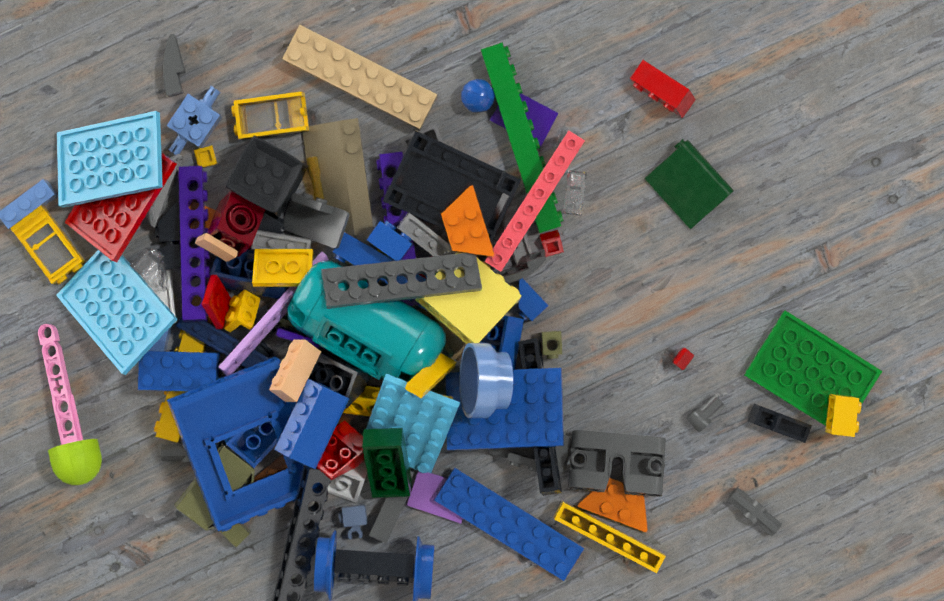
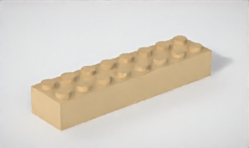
[282,25,438,130]

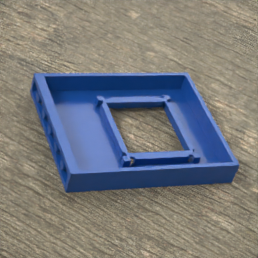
[167,356,319,532]

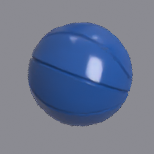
[461,79,495,113]

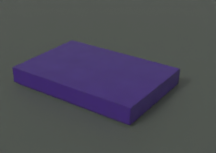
[490,94,558,147]

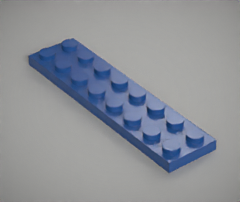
[434,467,584,581]

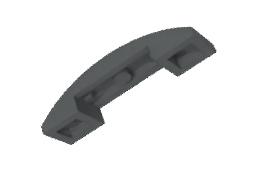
[496,250,546,283]

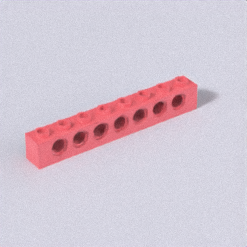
[485,130,585,272]

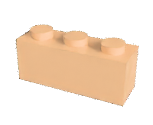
[269,339,321,402]

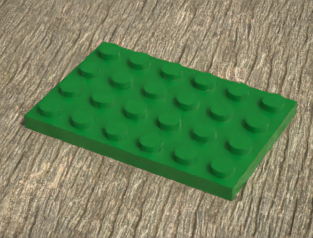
[744,310,882,436]

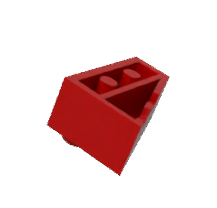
[630,60,696,118]

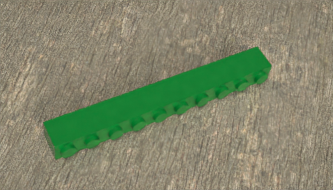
[481,42,564,233]

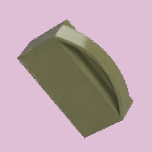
[174,444,255,531]

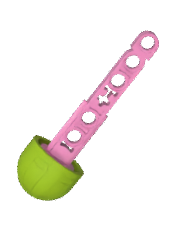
[38,324,102,485]

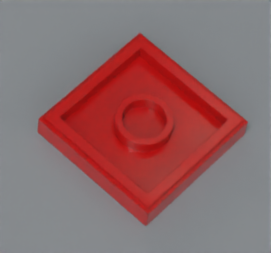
[202,274,231,329]

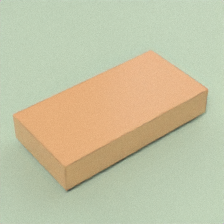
[195,233,238,262]

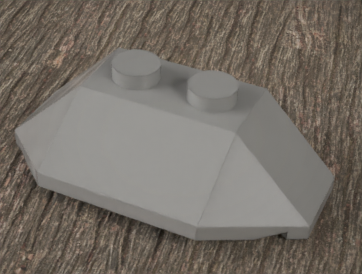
[146,154,184,227]

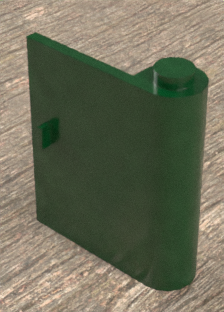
[644,139,734,229]

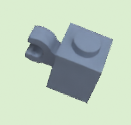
[339,504,368,540]

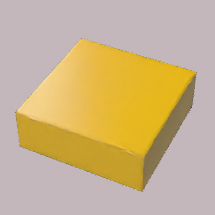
[194,145,218,168]

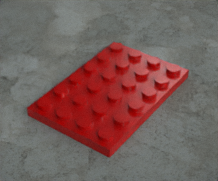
[65,152,177,262]

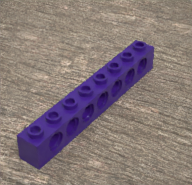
[376,152,419,306]
[179,166,210,322]

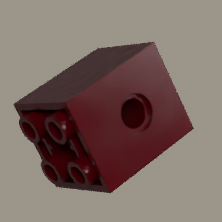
[207,190,265,257]

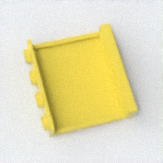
[415,252,521,344]

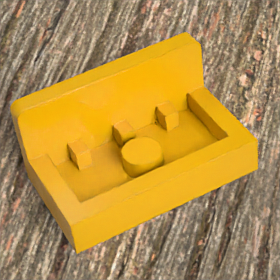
[224,290,260,332]

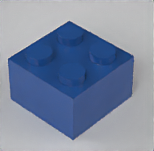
[367,221,413,261]

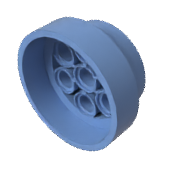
[459,343,513,418]

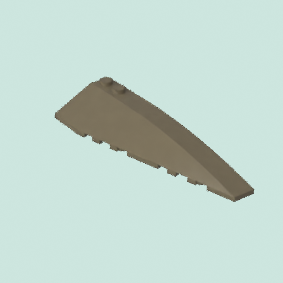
[303,118,382,286]

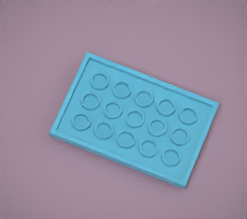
[57,111,163,208]
[56,250,177,375]
[366,374,460,473]

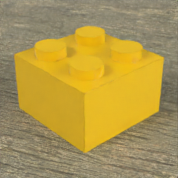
[825,394,861,437]

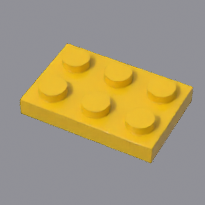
[252,249,313,287]

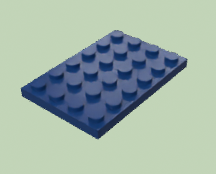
[446,368,564,451]

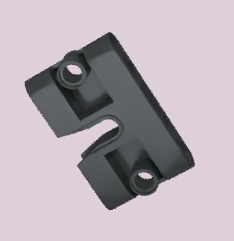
[568,430,666,497]

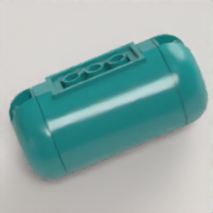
[288,260,446,382]

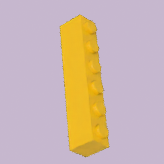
[553,500,666,573]

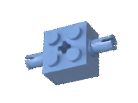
[167,86,222,155]

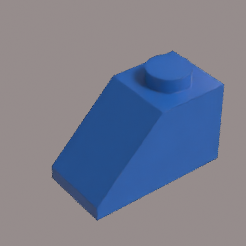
[518,278,549,321]

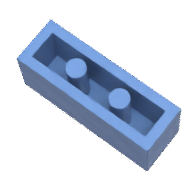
[0,179,58,229]

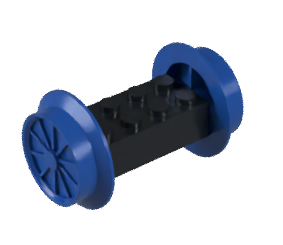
[314,530,434,601]

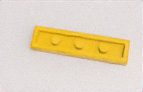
[405,353,457,398]

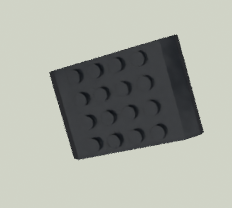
[383,130,521,243]

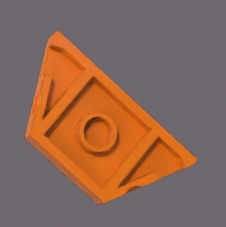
[441,185,495,258]
[577,478,648,533]

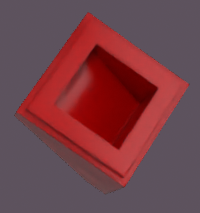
[540,230,564,257]
[672,347,694,370]

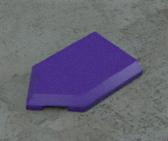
[276,327,331,352]

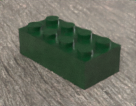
[362,428,412,498]

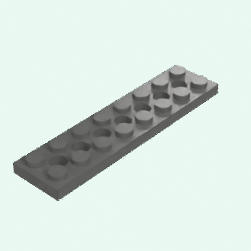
[321,253,482,309]

